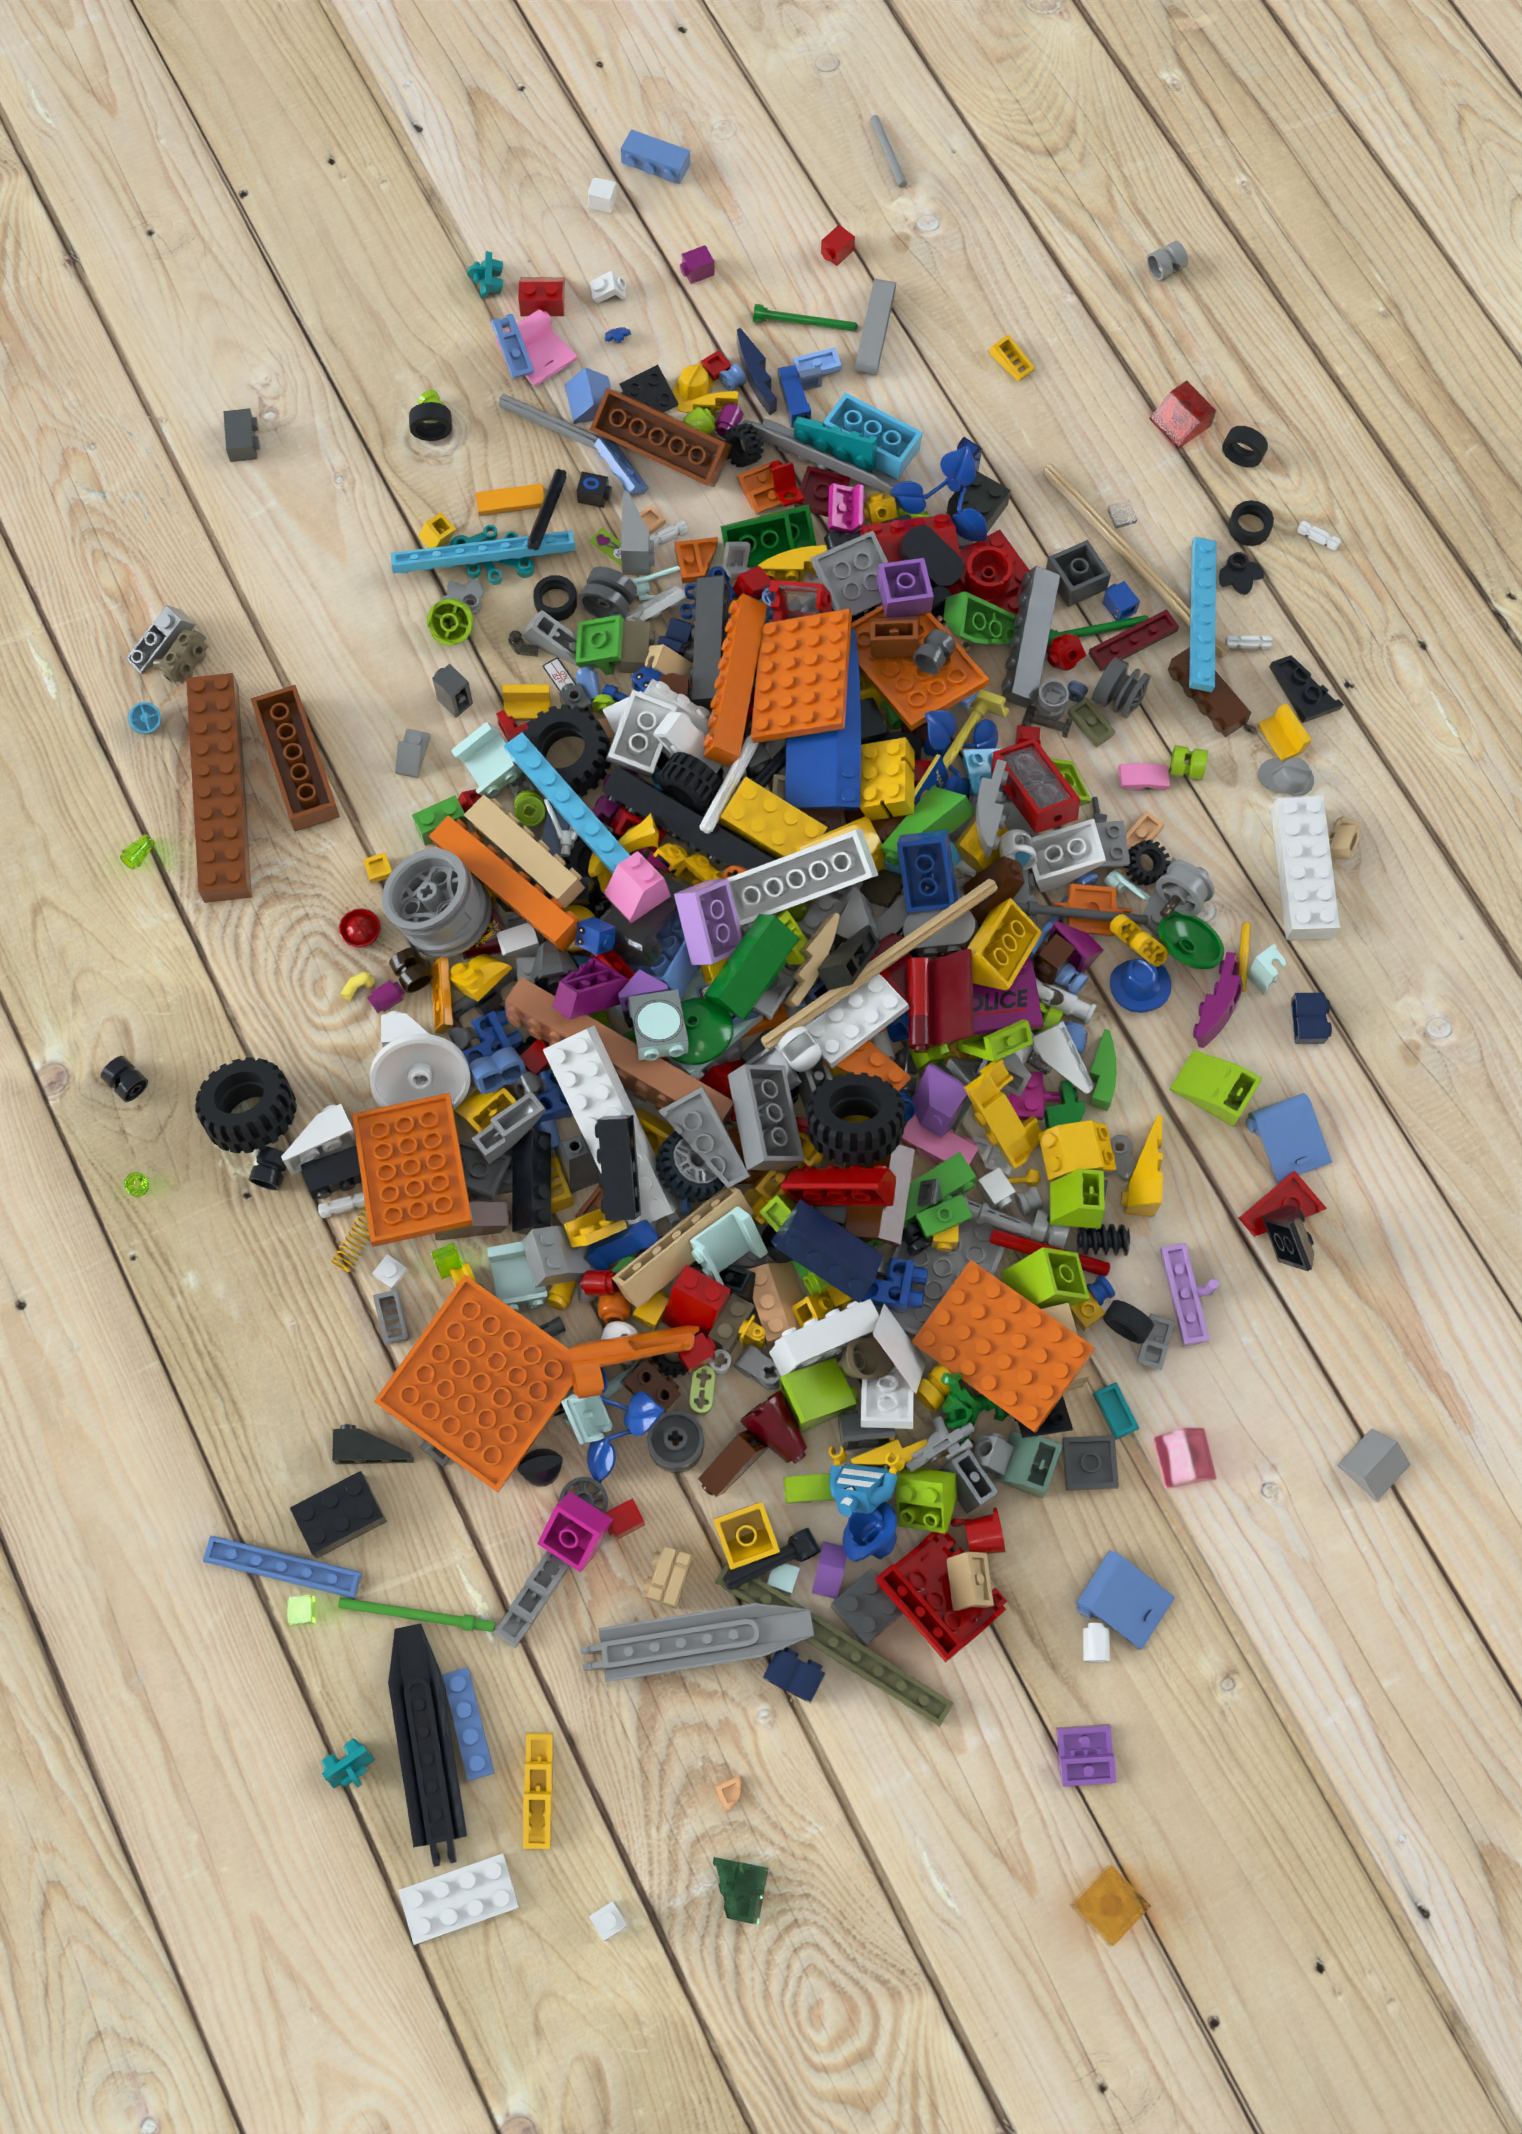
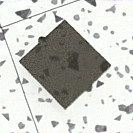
[860,869,903,908]

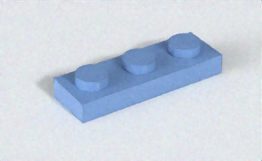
[594,438,649,494]

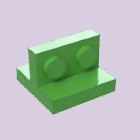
[575,615,624,675]

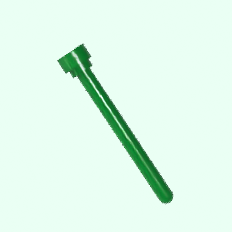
[753,304,858,331]
[1047,615,1149,646]

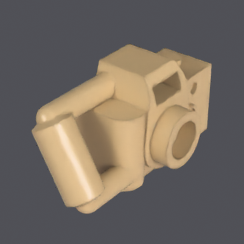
[1328,816,1362,859]

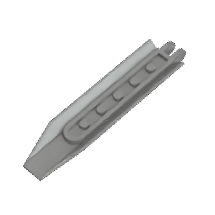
[738,418,900,495]
[581,1603,814,1682]

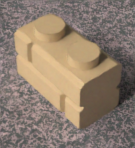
[643,1546,693,1609]

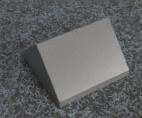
[1337,1429,1411,1502]

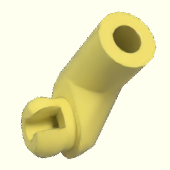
[340,972,375,1001]

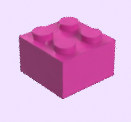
[537,1491,613,1572]

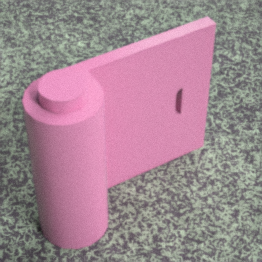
[495,310,578,387]

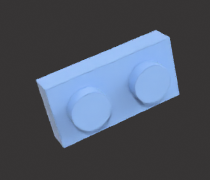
[793,347,842,378]

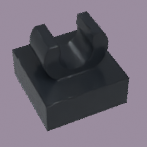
[474,992,505,1015]

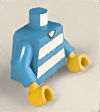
[829,1446,905,1517]

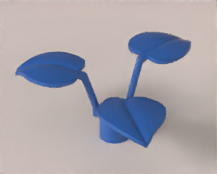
[890,446,988,542]
[923,710,998,800]
[587,1367,665,1484]

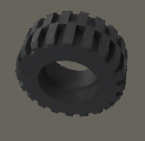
[522,705,611,797]
[195,1057,297,1153]
[807,1072,904,1166]

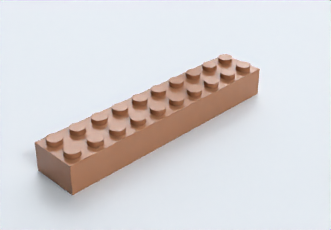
[505,977,734,1126]

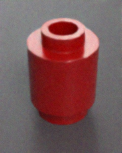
[580,1270,619,1296]

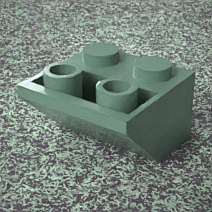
[994,1431,1063,1498]

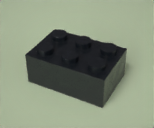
[290,1471,387,1559]

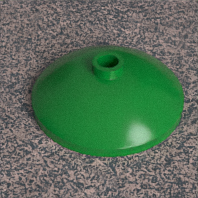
[1158,911,1224,969]
[670,997,734,1065]

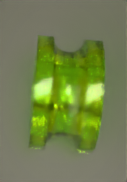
[124,1172,149,1197]

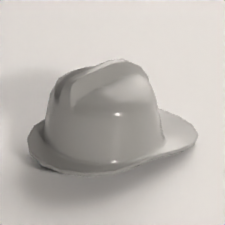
[1258,758,1314,796]

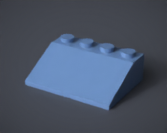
[623,906,700,998]

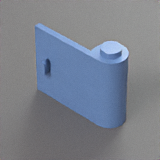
[1246,1093,1332,1182]
[1075,1550,1175,1650]

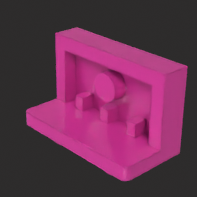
[828,483,865,534]

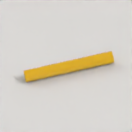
[1238,922,1251,992]

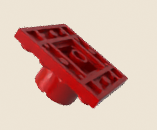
[948,530,1029,615]

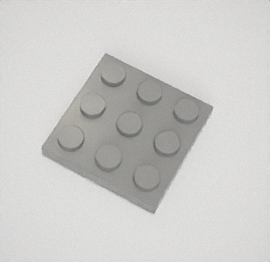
[810,531,888,617]

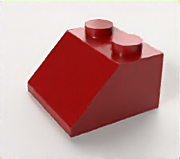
[518,277,565,316]

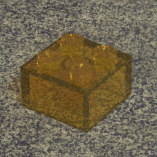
[1070,1865,1151,1947]

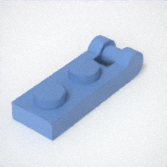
[491,314,534,380]

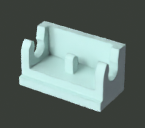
[1247,944,1286,994]
[561,1388,613,1445]

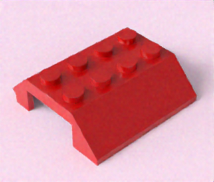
[874,1532,1008,1663]

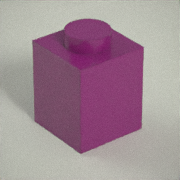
[680,245,715,284]

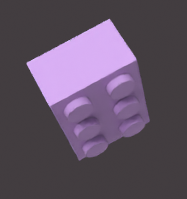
[674,879,742,965]

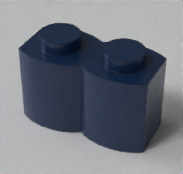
[1291,992,1332,1044]
[763,1647,825,1704]

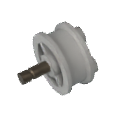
[1156,860,1214,918]

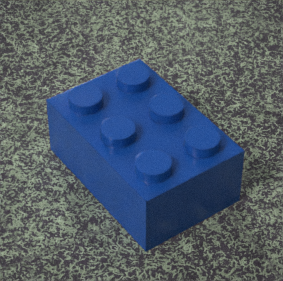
[897,830,958,913]

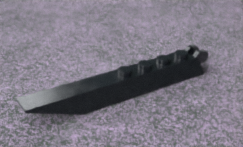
[388,1623,467,1867]

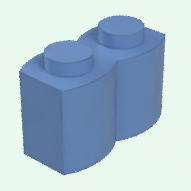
[469,1047,527,1094]

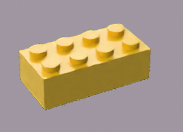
[718,776,828,859]

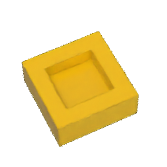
[362,852,392,884]

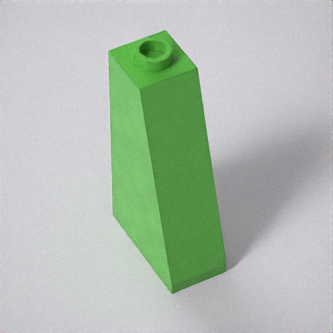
[880,786,975,866]

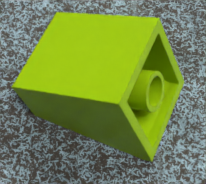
[1001,1247,1090,1309]
[779,1357,859,1433]

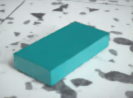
[1093,1382,1139,1440]

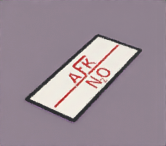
[542,657,576,692]

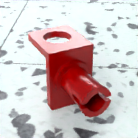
[769,460,804,507]

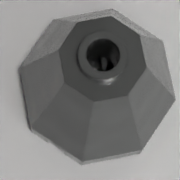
[530,940,578,996]

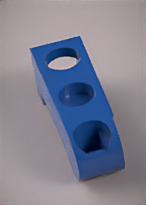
[778,365,811,428]
[586,1220,659,1270]

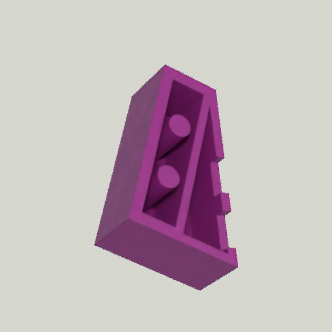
[553,956,628,1019]

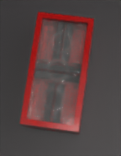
[991,738,1080,834]

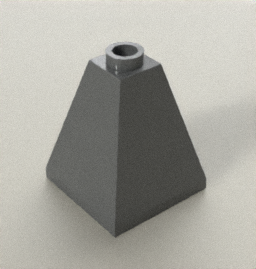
[553,1134,600,1193]

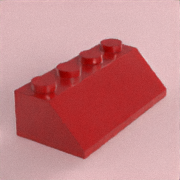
[861,514,960,563]
[781,1165,897,1206]

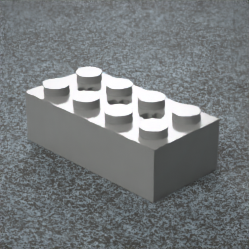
[728,1064,805,1170]

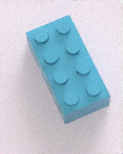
[823,392,923,480]

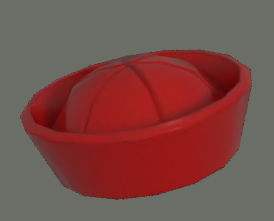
[339,908,381,948]

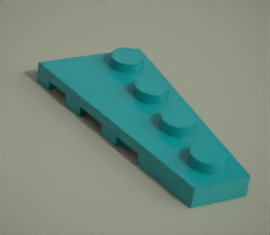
[794,416,877,473]

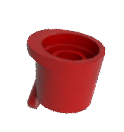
[950,1507,1006,1554]

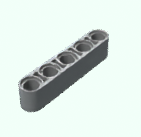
[855,278,896,375]

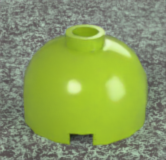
[426,598,474,646]

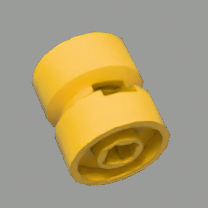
[914,1364,961,1413]

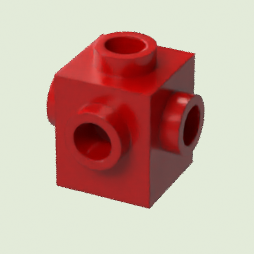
[1046,633,1087,671]

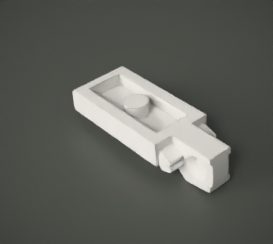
[625,585,686,621]

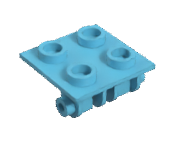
[961,748,1006,796]

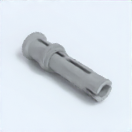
[963,1195,1033,1239]

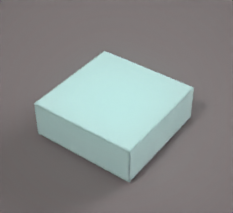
[767,1563,800,1594]

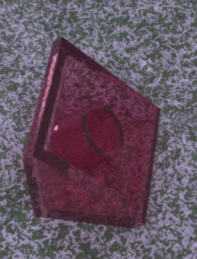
[1154,1428,1216,1488]

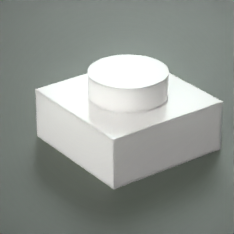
[372,1254,408,1290]

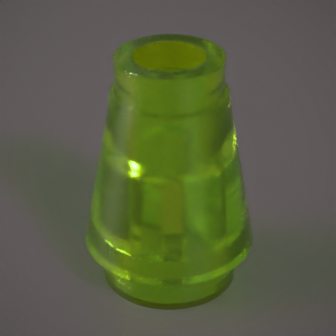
[120,834,155,869]

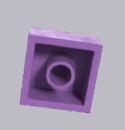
[876,558,934,617]

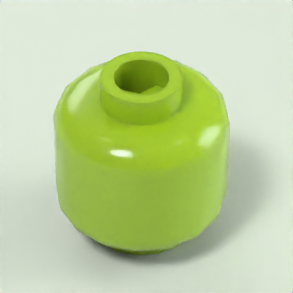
[683,407,716,434]

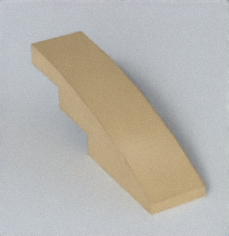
[783,912,840,1008]

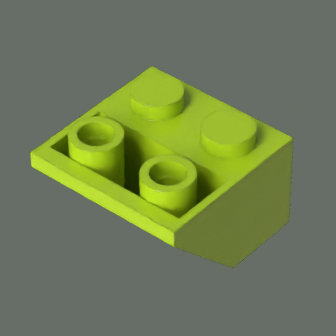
[1050,1169,1105,1229]
[896,1468,957,1533]

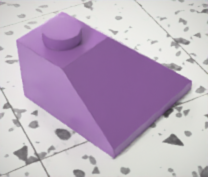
[912,1063,968,1138]

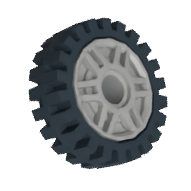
[655,1131,725,1202]

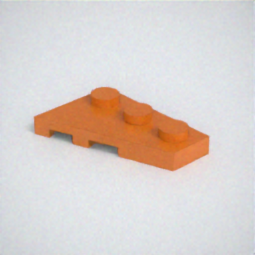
[823,1040,912,1092]

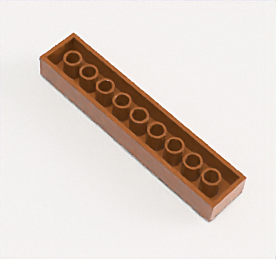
[186,673,252,903]

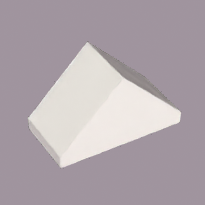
[496,923,540,957]

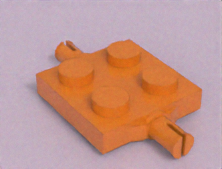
[1051,884,1132,936]

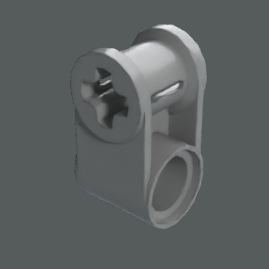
[733,1344,781,1390]

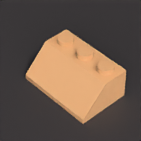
[748,1262,804,1348]

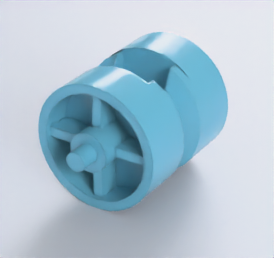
[128,702,161,734]

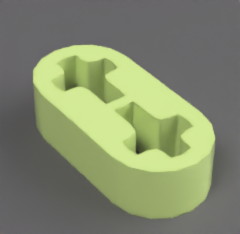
[690,1365,715,1415]

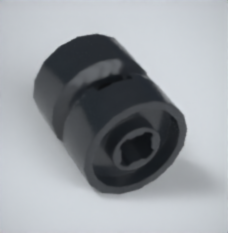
[101,1056,148,1102]
[248,1146,287,1190]

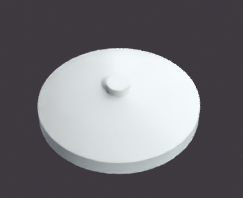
[370,1034,470,1110]

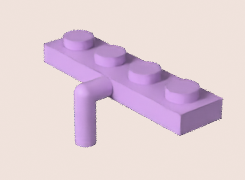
[1160,1243,1219,1346]

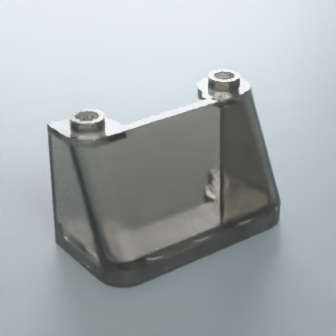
[599,866,695,967]

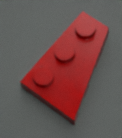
[1238,1170,1327,1237]

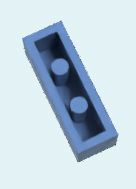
[621,129,690,184]

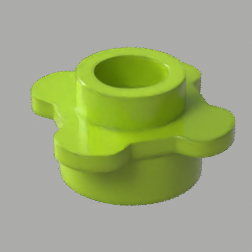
[592,694,615,714]

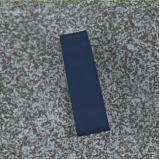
[737,328,777,415]

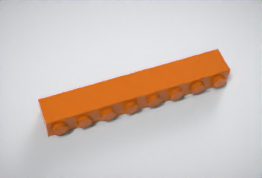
[703,594,767,767]
[429,816,579,952]

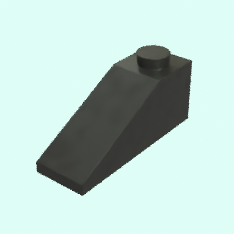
[817,925,880,990]
[332,1424,414,1464]

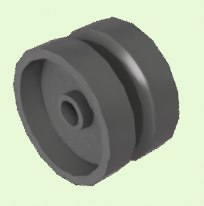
[579,566,637,619]
[647,1410,704,1473]

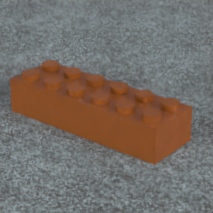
[589,388,732,487]
[251,685,340,831]

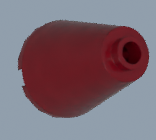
[740,1390,808,1464]

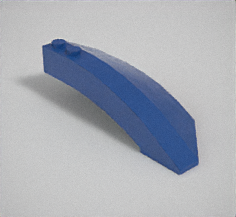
[785,629,861,812]

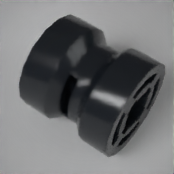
[901,1222,932,1256]

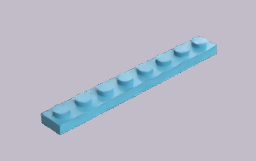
[391,530,575,573]
[1189,537,1216,692]
[503,732,630,874]

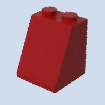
[662,1265,730,1338]

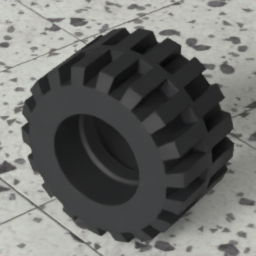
[657,752,722,813]

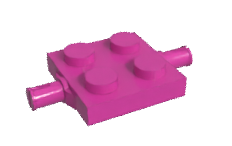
[1007,1072,1061,1121]

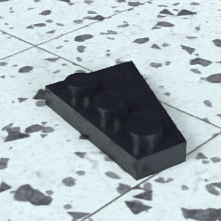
[1269,655,1344,723]

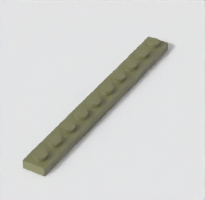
[715,1562,954,1727]

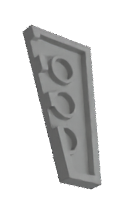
[659,1087,751,1188]

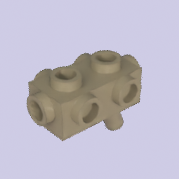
[153,629,208,684]

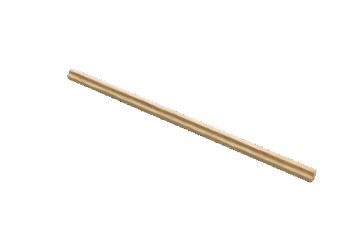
[1043,464,1229,658]
[761,879,998,1050]

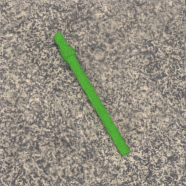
[338,1597,496,1632]

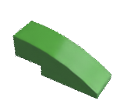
[1089,1029,1117,1111]

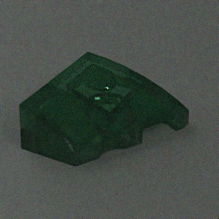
[713,1857,769,1924]

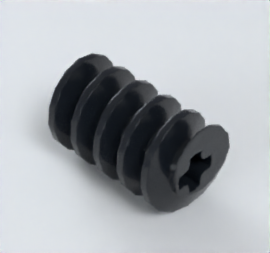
[1076,1224,1130,1256]

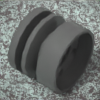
[1091,657,1151,719]

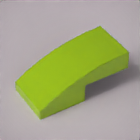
[783,1473,836,1504]

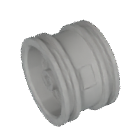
[382,848,492,958]

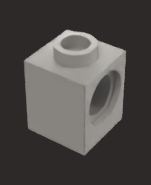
[973,1433,1014,1476]

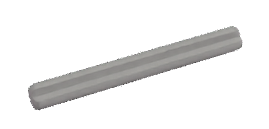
[498,394,599,448]

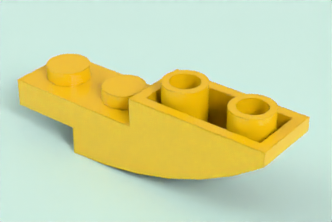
[758,545,827,582]

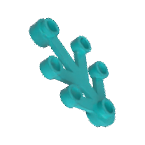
[450,525,535,585]

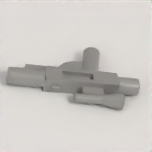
[905,1416,975,1473]

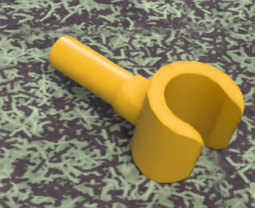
[1007,1169,1040,1187]

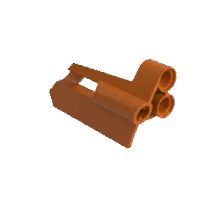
[571,1325,700,1399]

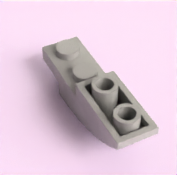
[976,759,1009,858]

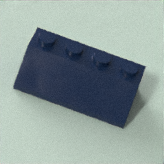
[771,1199,884,1303]

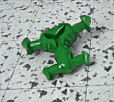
[941,1372,1010,1452]

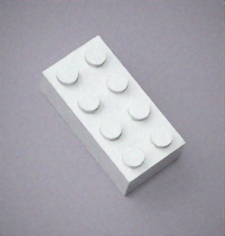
[769,1299,879,1376]

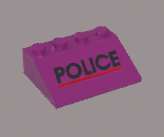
[973,958,1043,1035]

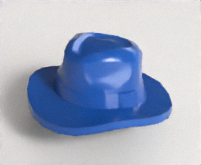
[1110,958,1171,1013]
[842,1502,897,1562]

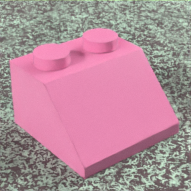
[604,851,671,923]

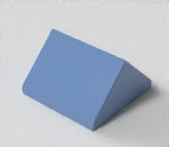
[565,367,611,424]

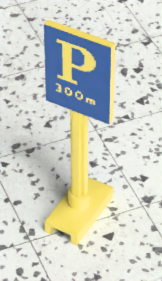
[914,690,1010,807]

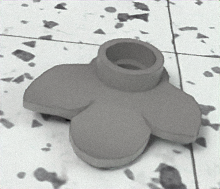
[440,578,484,615]
[1104,1135,1135,1181]

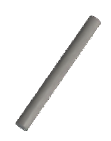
[870,115,907,188]

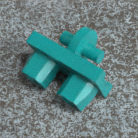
[467,251,503,298]
[322,1739,375,1788]

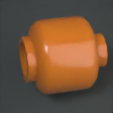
[598,1289,631,1324]

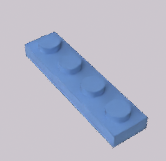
[442,1667,495,1781]

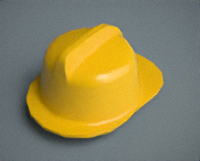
[672,362,713,413]

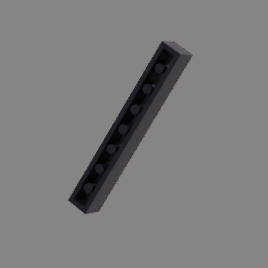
[602,766,777,875]

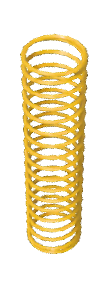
[331,1206,370,1272]

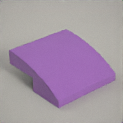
[1056,1724,1116,1786]

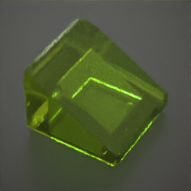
[431,1243,463,1279]
[288,1595,315,1625]

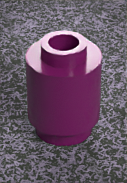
[715,404,744,438]
[367,980,405,1013]

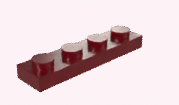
[1088,609,1179,671]

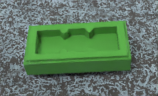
[915,1194,973,1239]

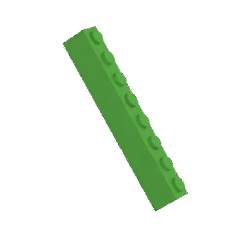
[791,1152,977,1284]

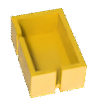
[860,737,915,821]

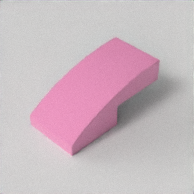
[1118,763,1170,791]

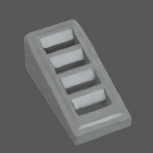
[373,1289,409,1345]

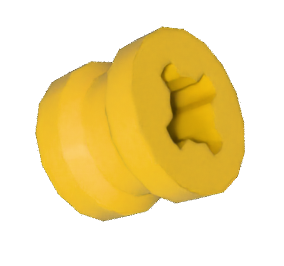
[449,1262,477,1286]

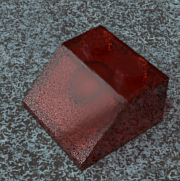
[1149,380,1216,449]

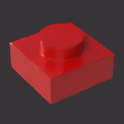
[701,350,732,381]

